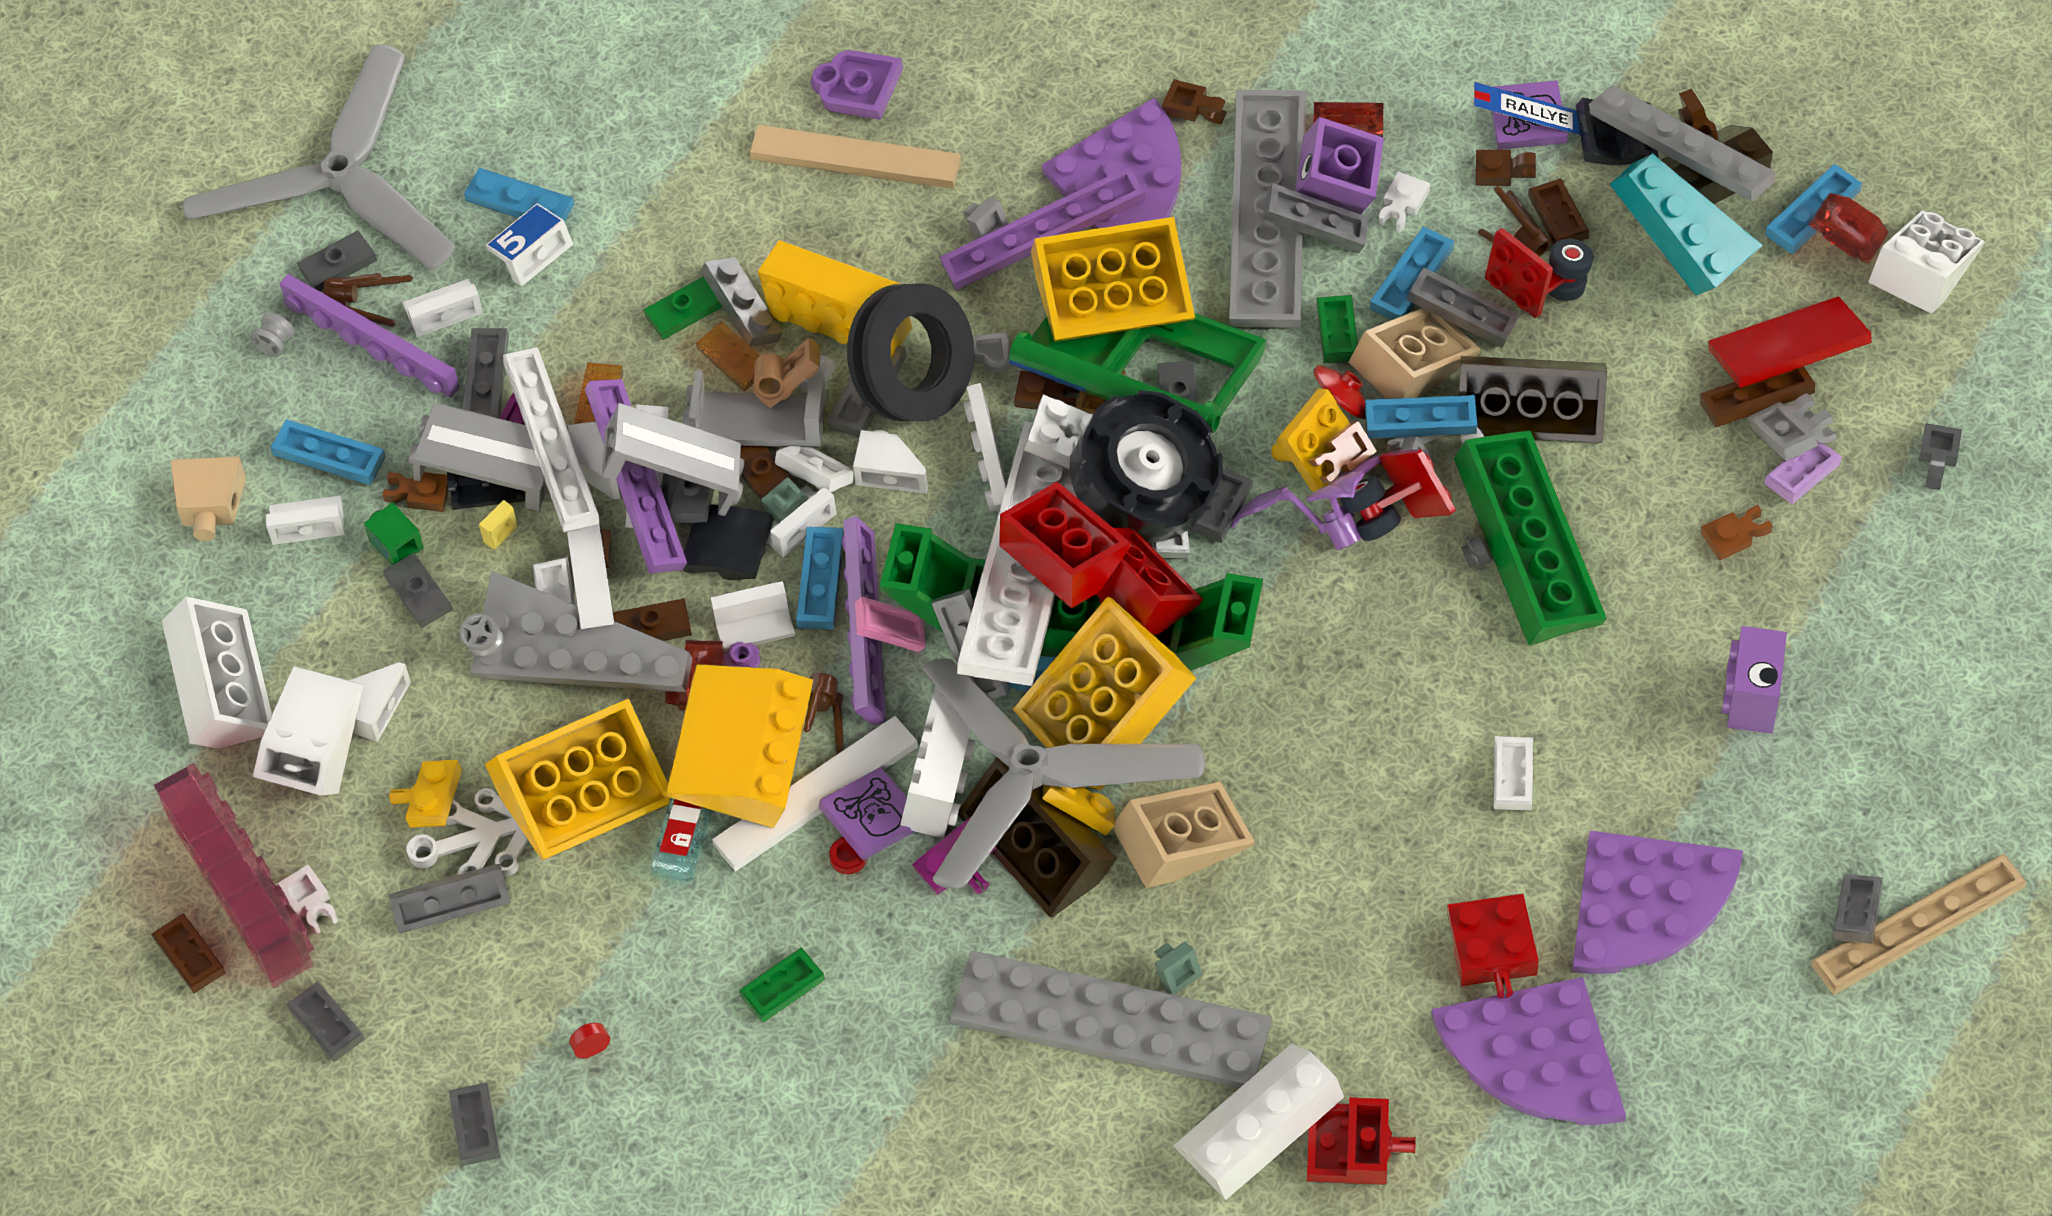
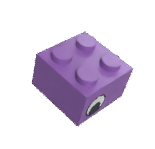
[1295,117,1384,215]
[1721,626,1787,734]

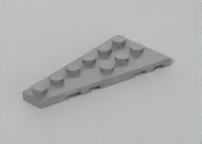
[471,571,693,692]

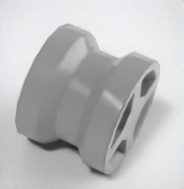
[250,312,295,357]
[460,613,504,659]

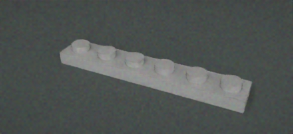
[1589,85,1775,202]

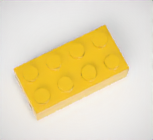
[758,240,912,359]

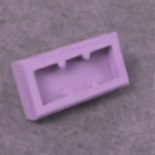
[1764,441,1842,505]

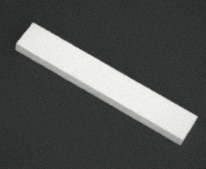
[503,347,599,532]
[712,716,918,872]

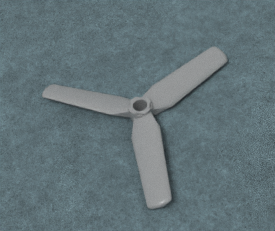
[183,44,455,270]
[922,658,1205,889]

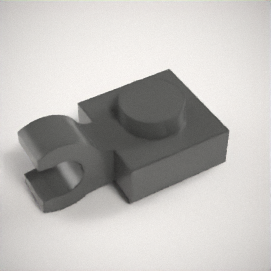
[1919,423,1962,490]

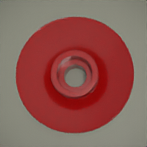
[1313,365,1366,420]

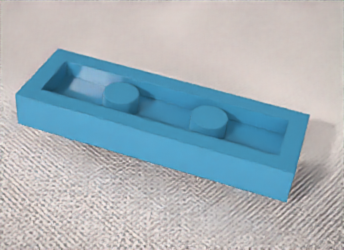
[1765,164,1862,255]
[464,167,574,222]
[1370,226,1454,320]
[1365,395,1477,438]
[271,419,386,485]
[796,526,844,630]

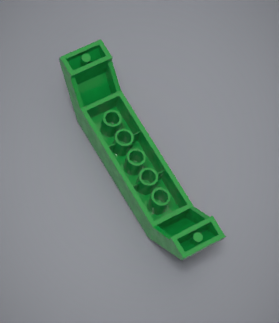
[879,523,1263,671]

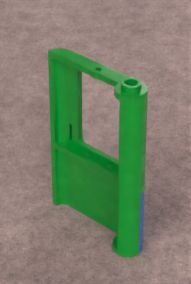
[1009,313,1267,433]

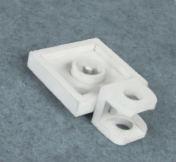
[1023,395,1093,469]

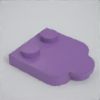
[811,50,904,120]

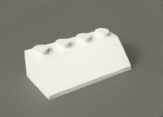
[162,597,272,749]
[1174,1044,1344,1200]

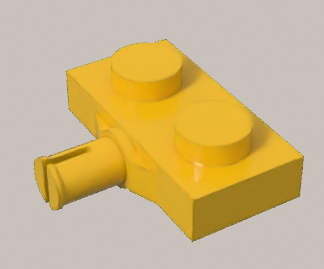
[389,760,462,828]
[1042,785,1115,836]

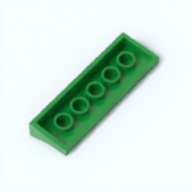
[1453,430,1607,646]

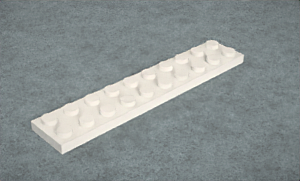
[957,421,1077,686]

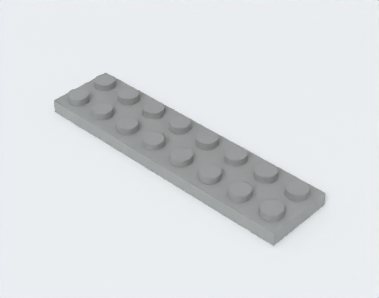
[1229,90,1306,328]
[950,950,1272,1088]

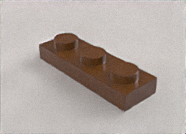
[1700,366,1815,428]

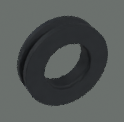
[847,283,974,421]

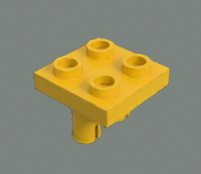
[1271,388,1350,492]

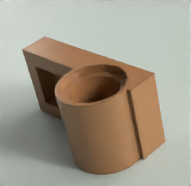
[753,337,820,408]

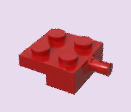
[1447,893,1539,998]
[1307,1097,1416,1185]

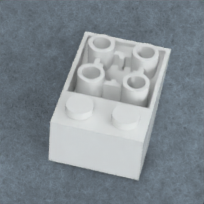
[1868,210,1985,314]
[253,666,364,796]

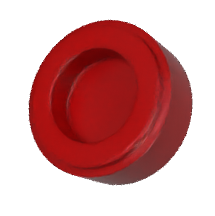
[829,837,868,874]
[569,1022,610,1059]

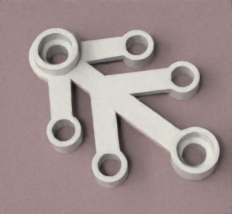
[406,788,528,876]

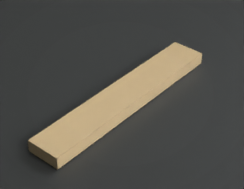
[750,125,961,189]
[1811,853,2027,995]

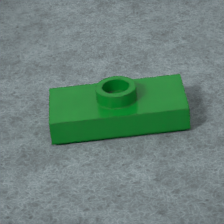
[644,276,723,340]
[1316,295,1358,364]
[739,947,825,1023]

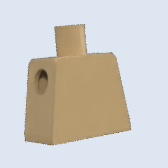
[171,456,246,541]

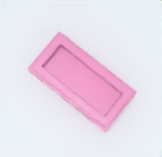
[855,597,926,652]

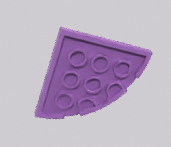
[1042,98,1181,229]
[1572,831,1743,974]
[1431,977,1626,1125]

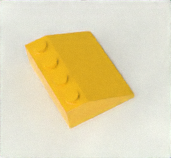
[1031,217,1195,342]
[1012,597,1196,791]
[665,665,813,828]
[485,698,675,861]

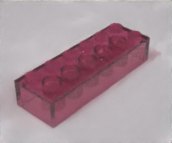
[154,763,314,989]

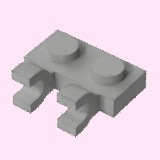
[1748,393,1837,461]

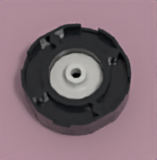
[1069,390,1223,542]

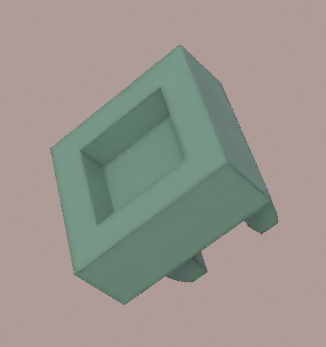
[761,477,809,523]
[1154,941,1203,995]

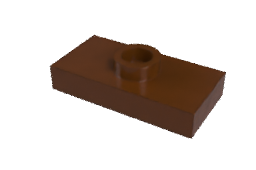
[1528,178,1590,244]
[740,446,797,501]
[613,598,692,641]
[151,913,226,994]

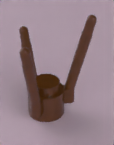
[1478,186,1551,257]
[323,273,413,327]
[803,673,844,754]

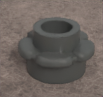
[1461,535,1491,571]

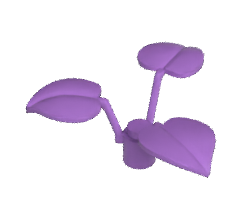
[1231,455,1382,550]

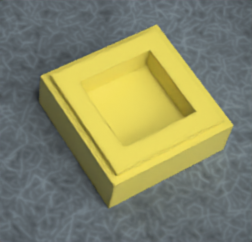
[479,500,518,549]

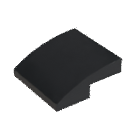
[1576,97,1659,165]
[683,504,774,580]

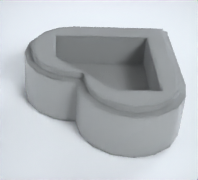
[973,332,1011,373]

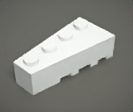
[900,686,976,839]

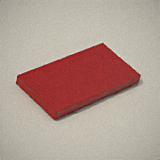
[1708,296,1872,388]

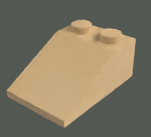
[1349,308,1481,399]
[1113,782,1255,888]

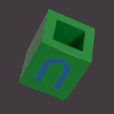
[364,502,424,565]

